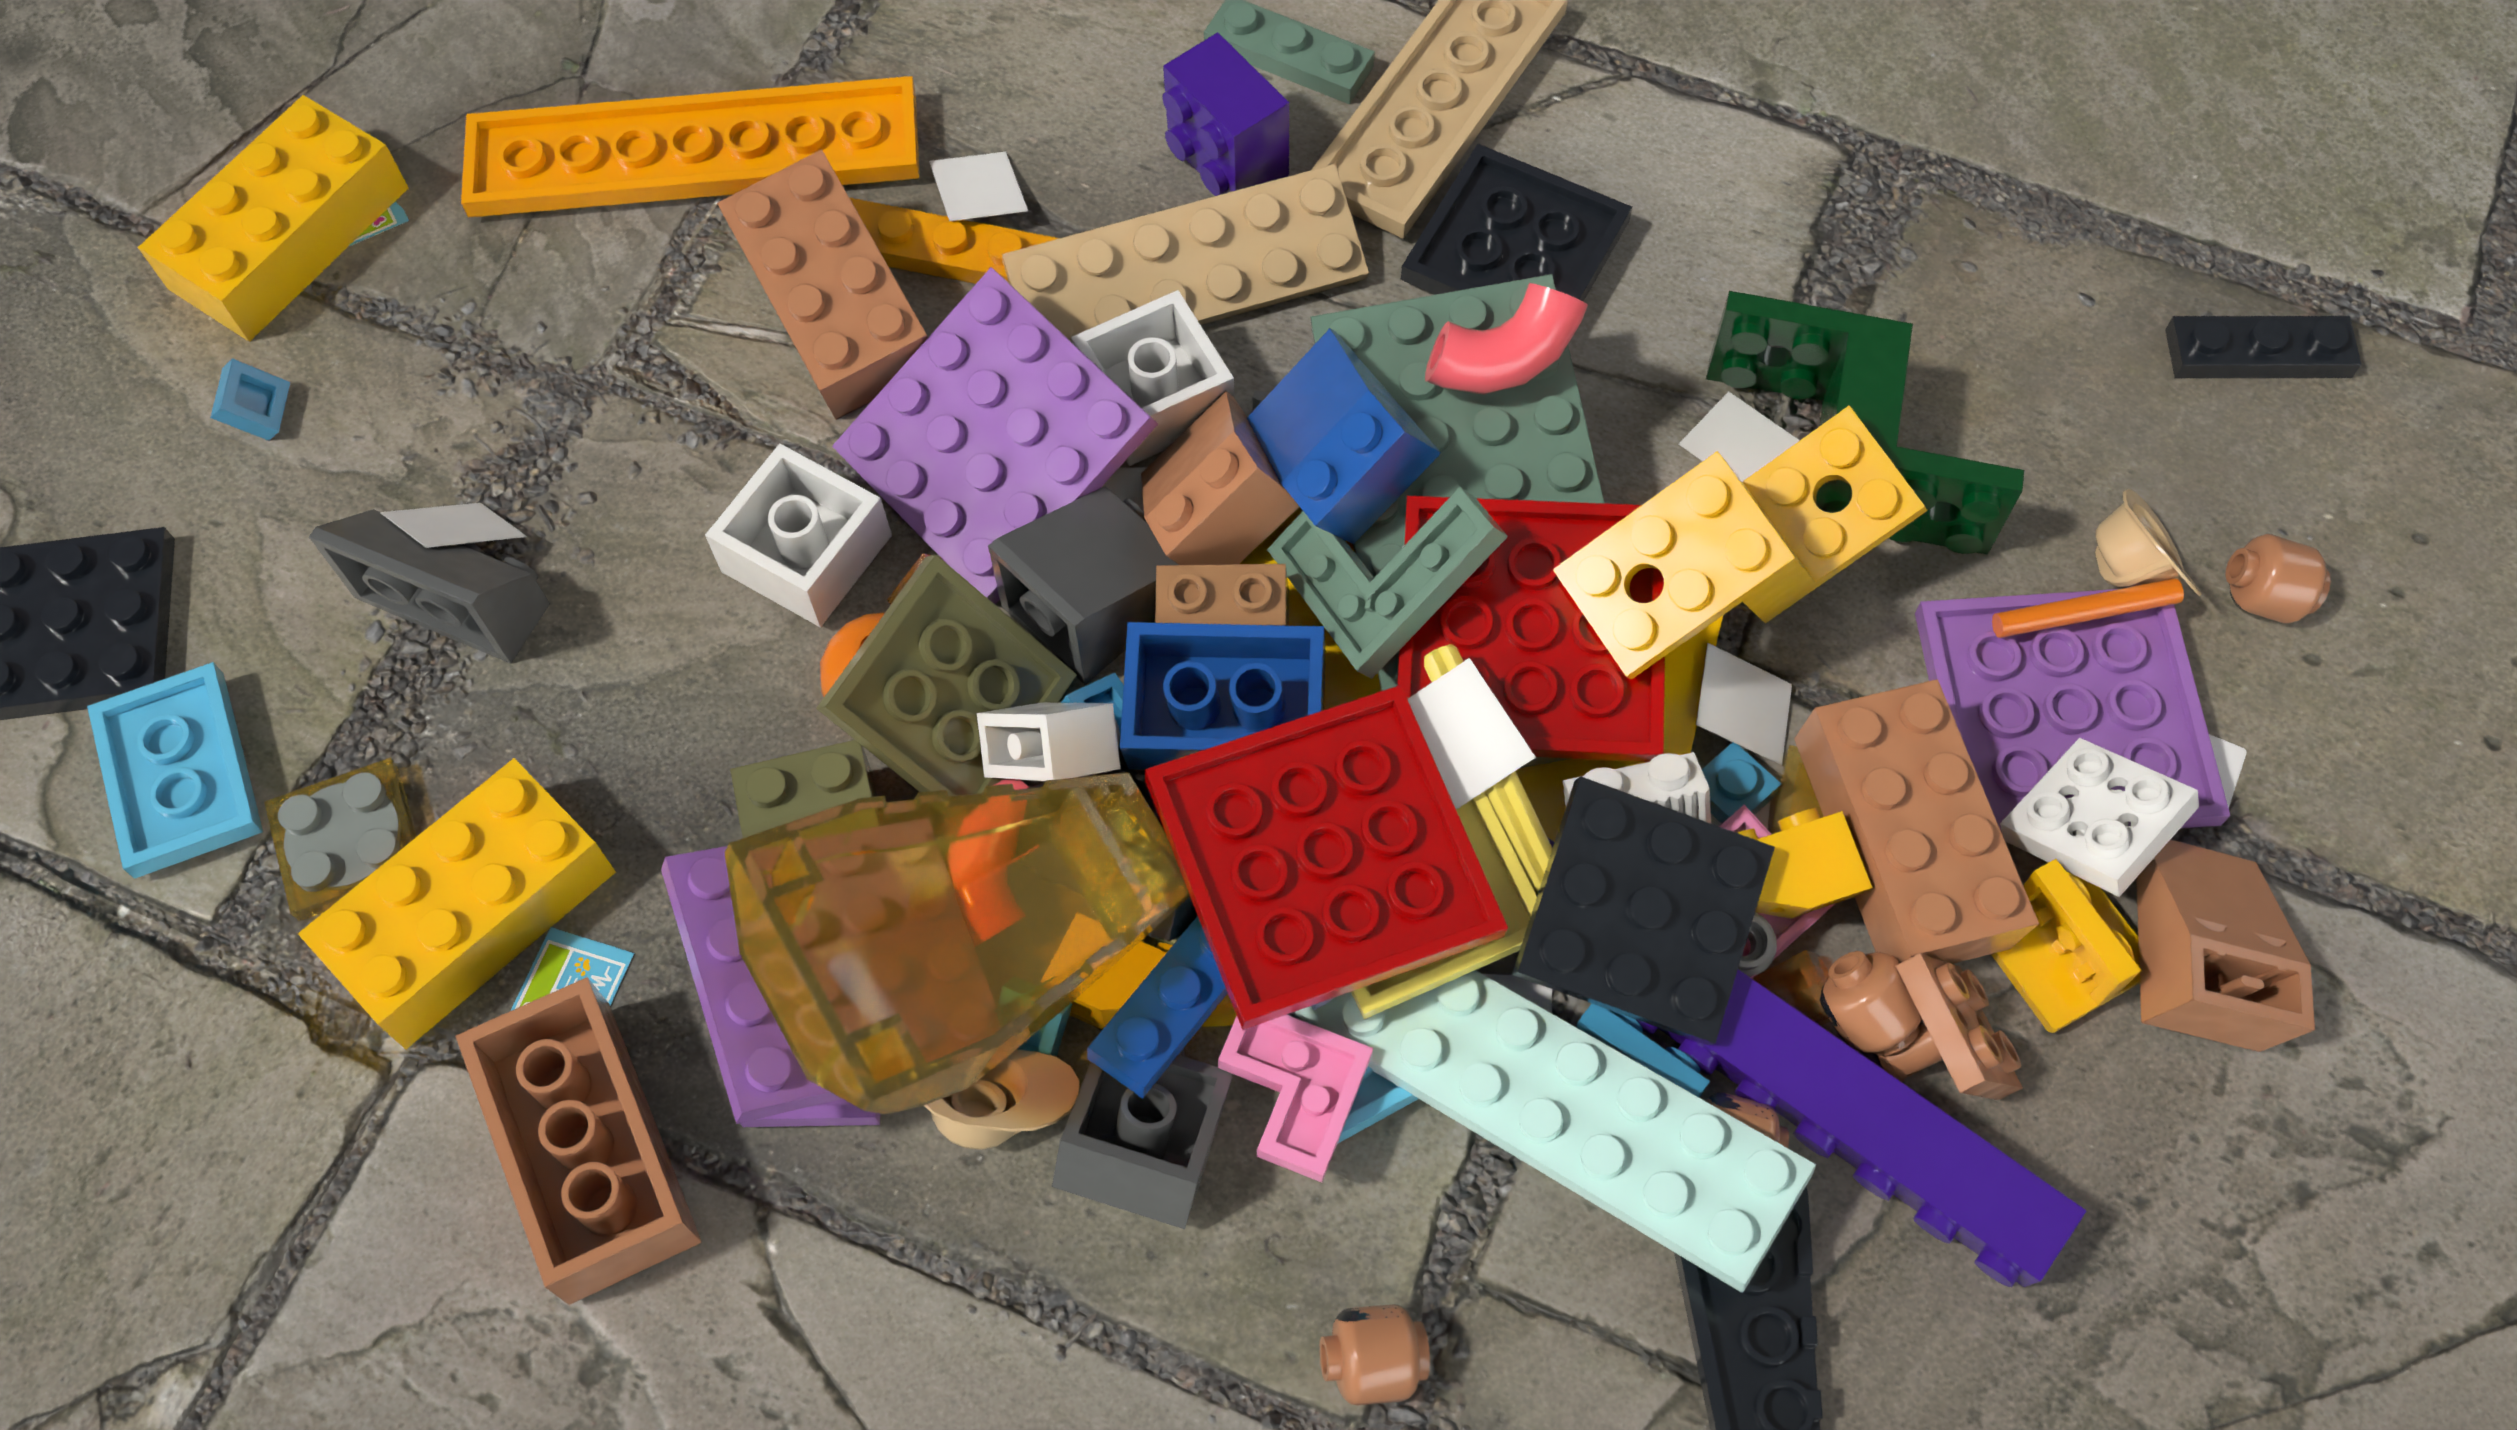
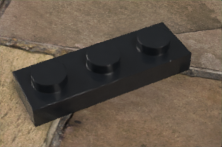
[2165,316,2362,379]

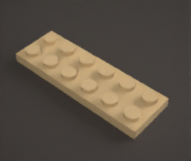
[1311,0,1568,239]
[1002,164,1369,341]

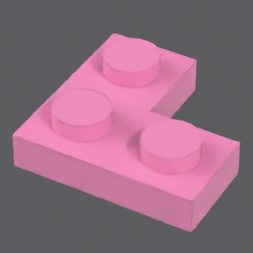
[1218,1015,1373,1183]

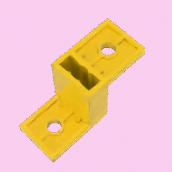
[1553,405,1927,680]

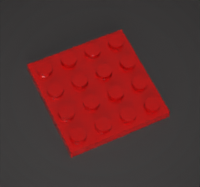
[1398,496,1665,762]
[1145,685,1508,1030]

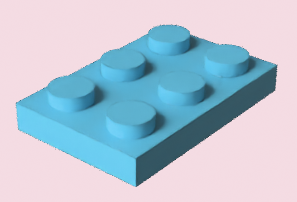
[87,662,263,879]

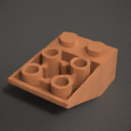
[2137,839,2315,1052]

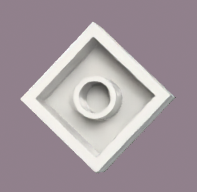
[1071,290,1235,466]
[705,443,892,628]

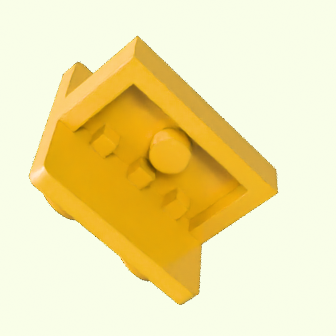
[1991,859,2142,1033]

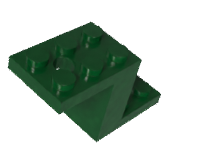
[1706,290,2025,555]

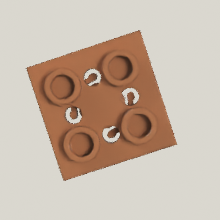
[1877,953,2023,1100]

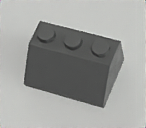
[309,509,550,663]

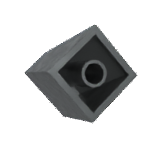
[988,486,1179,685]

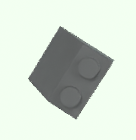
[1052,1055,1233,1229]

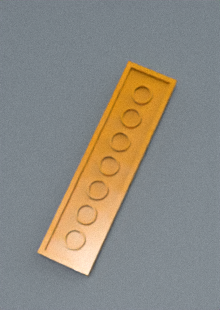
[461,76,920,218]

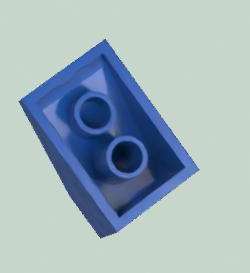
[1247,328,1441,544]

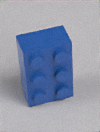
[1120,622,1326,770]

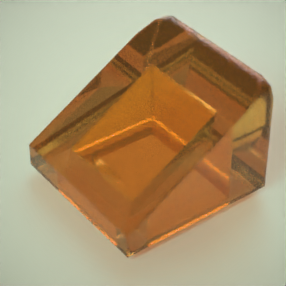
[1753,950,1831,1026]

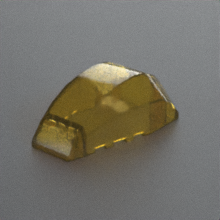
[725,773,1190,1114]

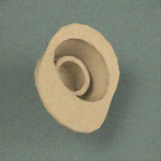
[2095,489,2202,596]
[913,1049,1079,1150]

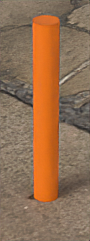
[1992,578,2184,638]

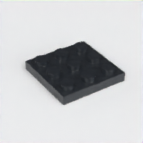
[1401,143,1633,302]
[0,527,175,720]
[1512,776,1775,1045]

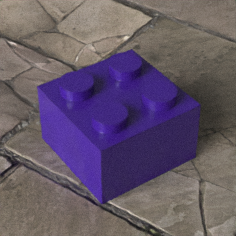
[1162,32,1289,196]

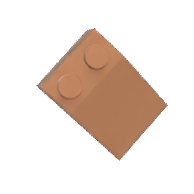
[1141,391,1299,565]

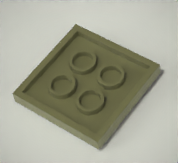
[816,554,1077,822]

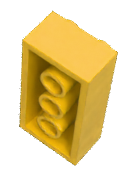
[138,95,409,342]
[298,758,616,1049]

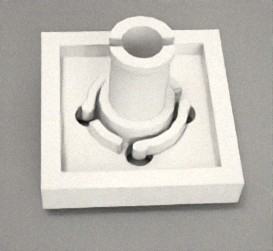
[2000,738,2199,897]

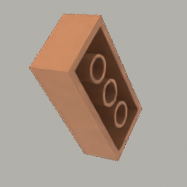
[717,149,928,420]
[1794,679,2039,964]
[455,977,702,1305]

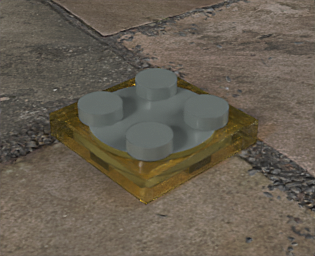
[264,757,417,921]

